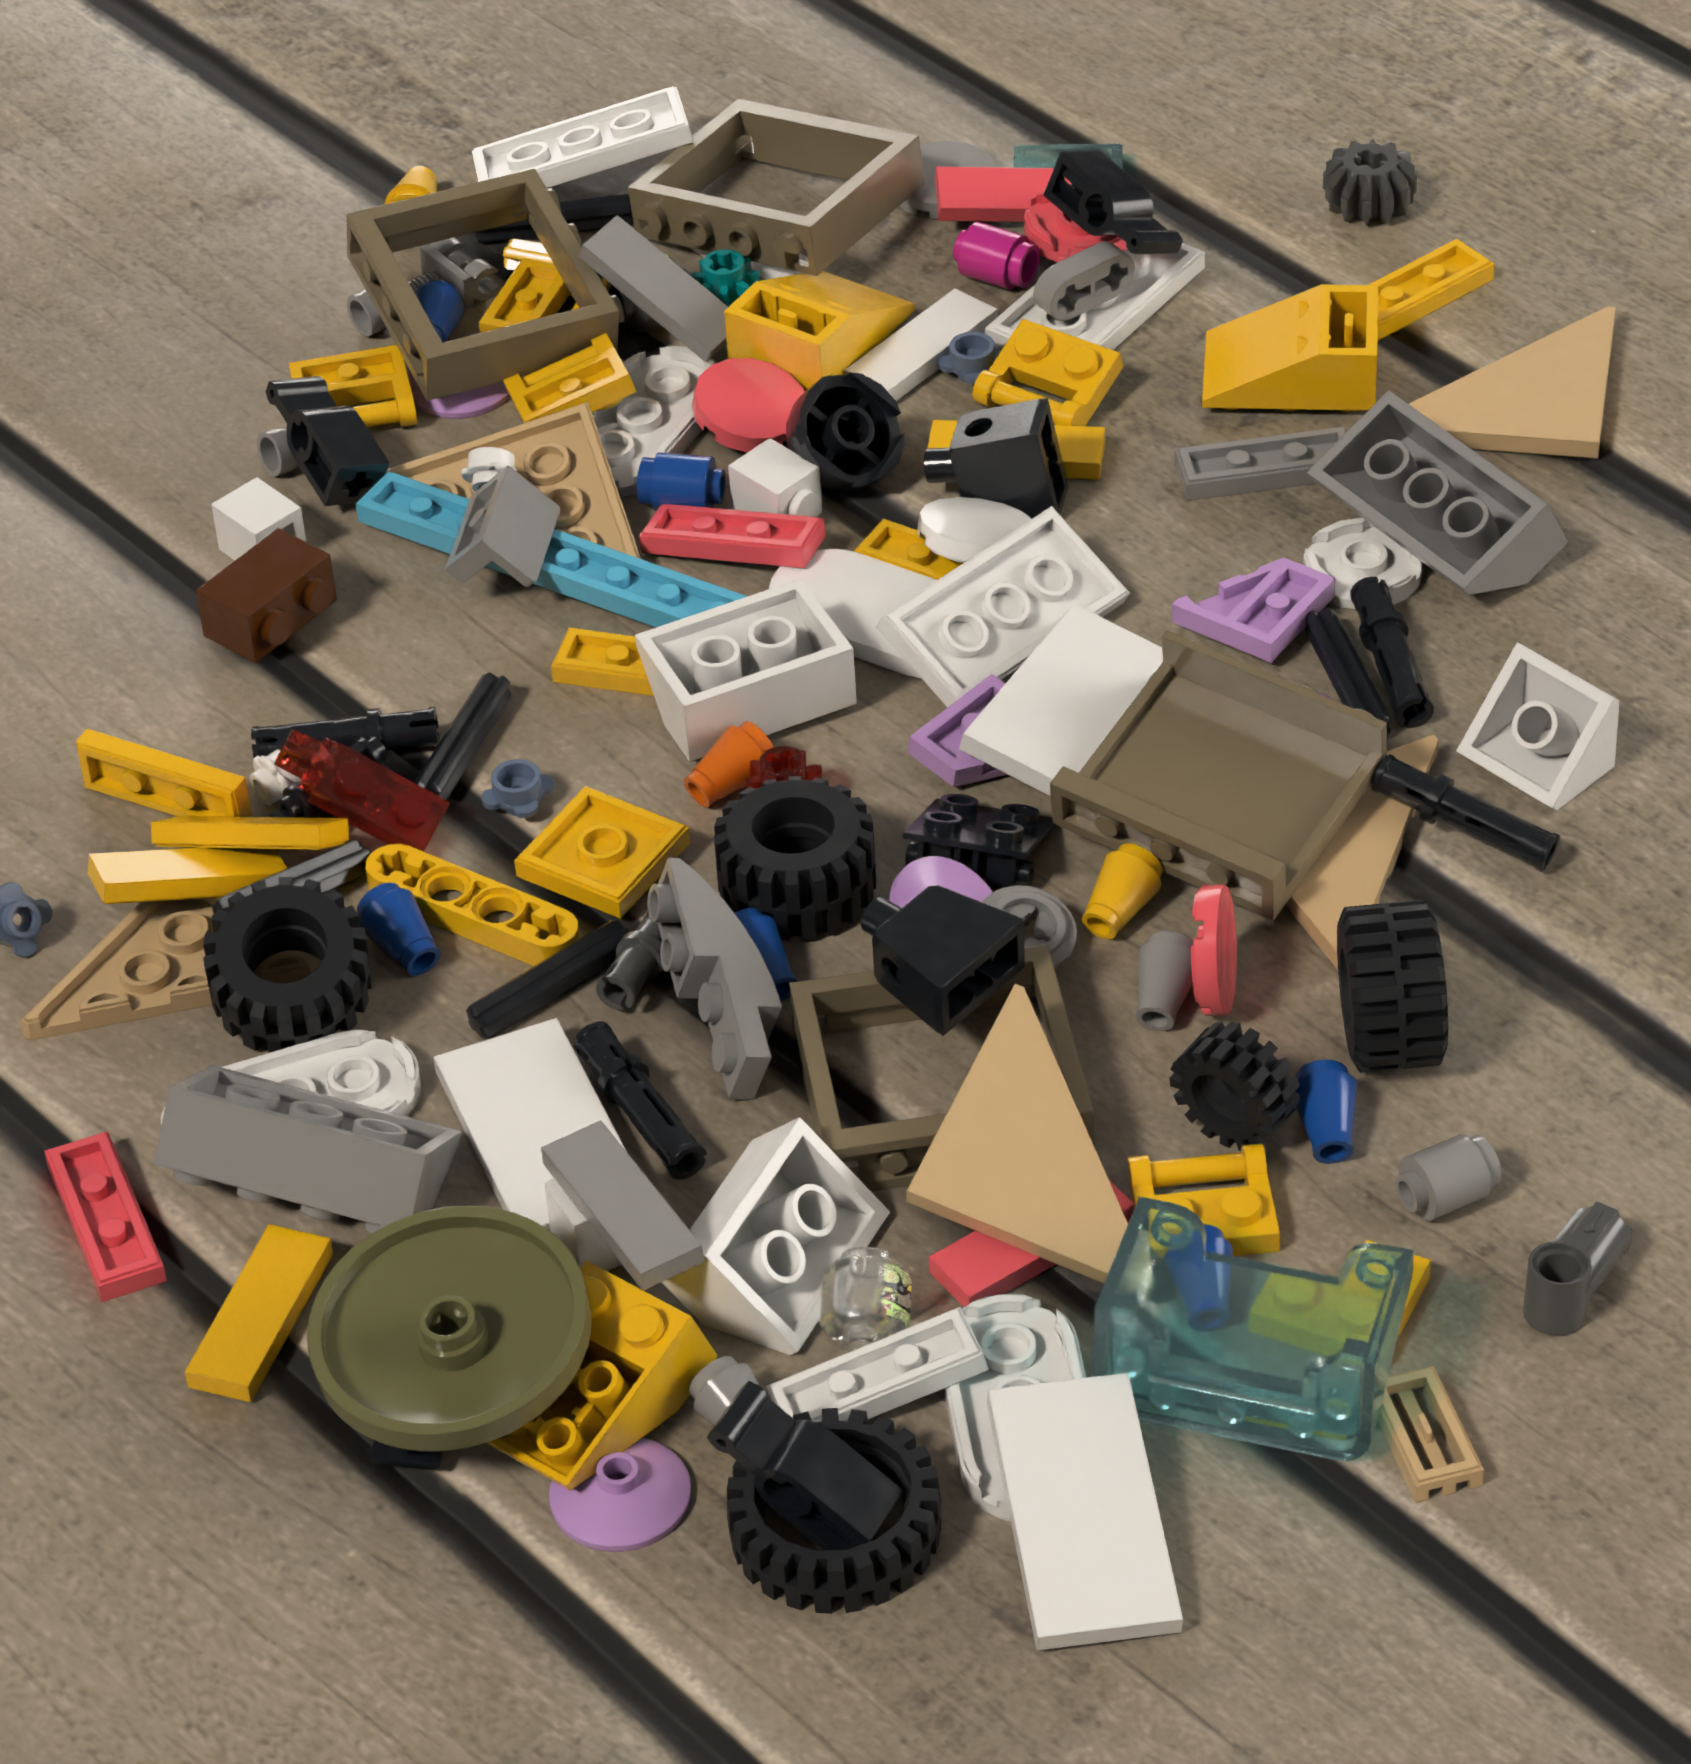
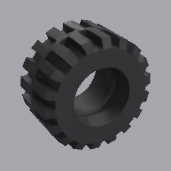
[714,776,877,941]
[203,877,371,1053]
[1337,900,1448,1073]

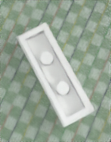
[845,288,998,401]
[766,1307,989,1422]

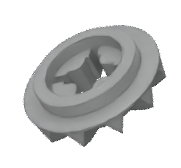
[983,885,1077,969]

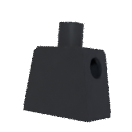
[924,398,1069,519]
[861,885,1025,1036]

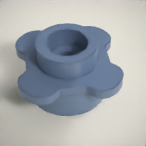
[938,332,1001,384]
[481,759,554,818]
[0,882,52,957]

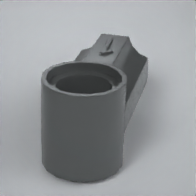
[1523,1201,1632,1335]

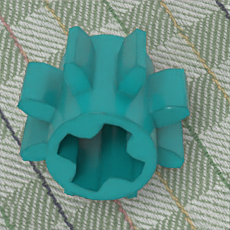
[690,249,760,307]

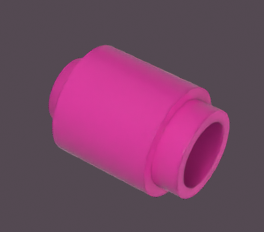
[953,222,1040,290]

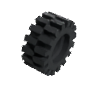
[1169,1021,1300,1151]

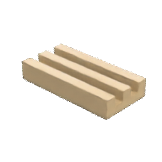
[1366,1366,1484,1503]

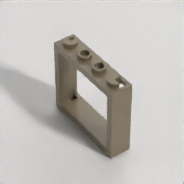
[628,99,925,276]
[347,168,624,401]
[789,945,1094,1191]

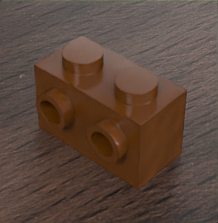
[196,528,337,663]

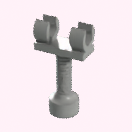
[347,237,500,337]

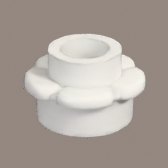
[461,447,517,491]
[249,749,303,806]

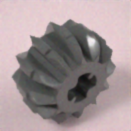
[1323,139,1417,226]

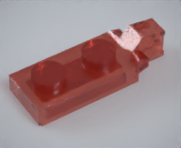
[274,729,450,852]

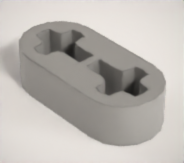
[1033,241,1135,321]

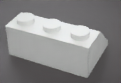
[635,578,857,762]
[662,1117,890,1355]

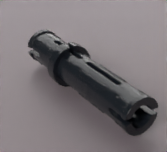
[1350,576,1434,728]
[251,707,440,760]
[1371,754,1560,872]
[574,1021,707,1180]

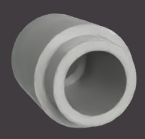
[1395,1134,1502,1221]

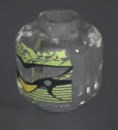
[819,1247,912,1352]

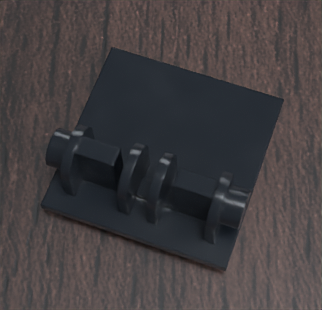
[903,794,1056,888]

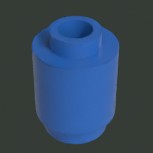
[637,452,726,511]

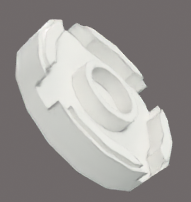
[917,497,1031,563]
[1303,518,1423,609]

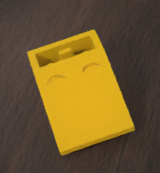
[724,271,915,392]
[1202,284,1379,412]
[487,1260,718,1491]

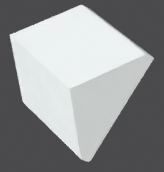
[1456,642,1620,811]

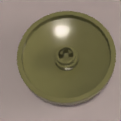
[307,1206,592,1452]

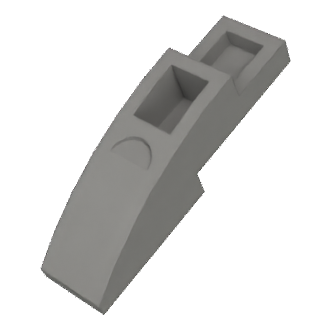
[647,858,782,1100]

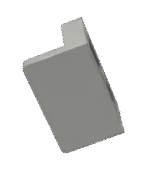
[445,465,560,587]

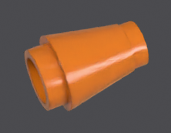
[684,721,777,808]

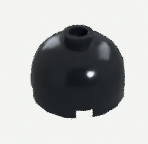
[786,372,906,492]

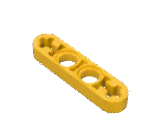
[365,844,580,966]

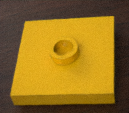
[514,786,691,919]

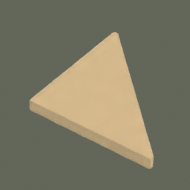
[1409,306,1616,459]
[386,402,641,559]
[1285,734,1438,970]
[20,897,322,1040]
[906,984,1154,1302]

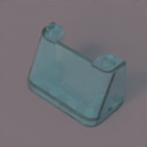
[1094,1196,1414,1461]

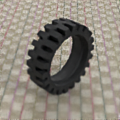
[727,1408,941,1614]

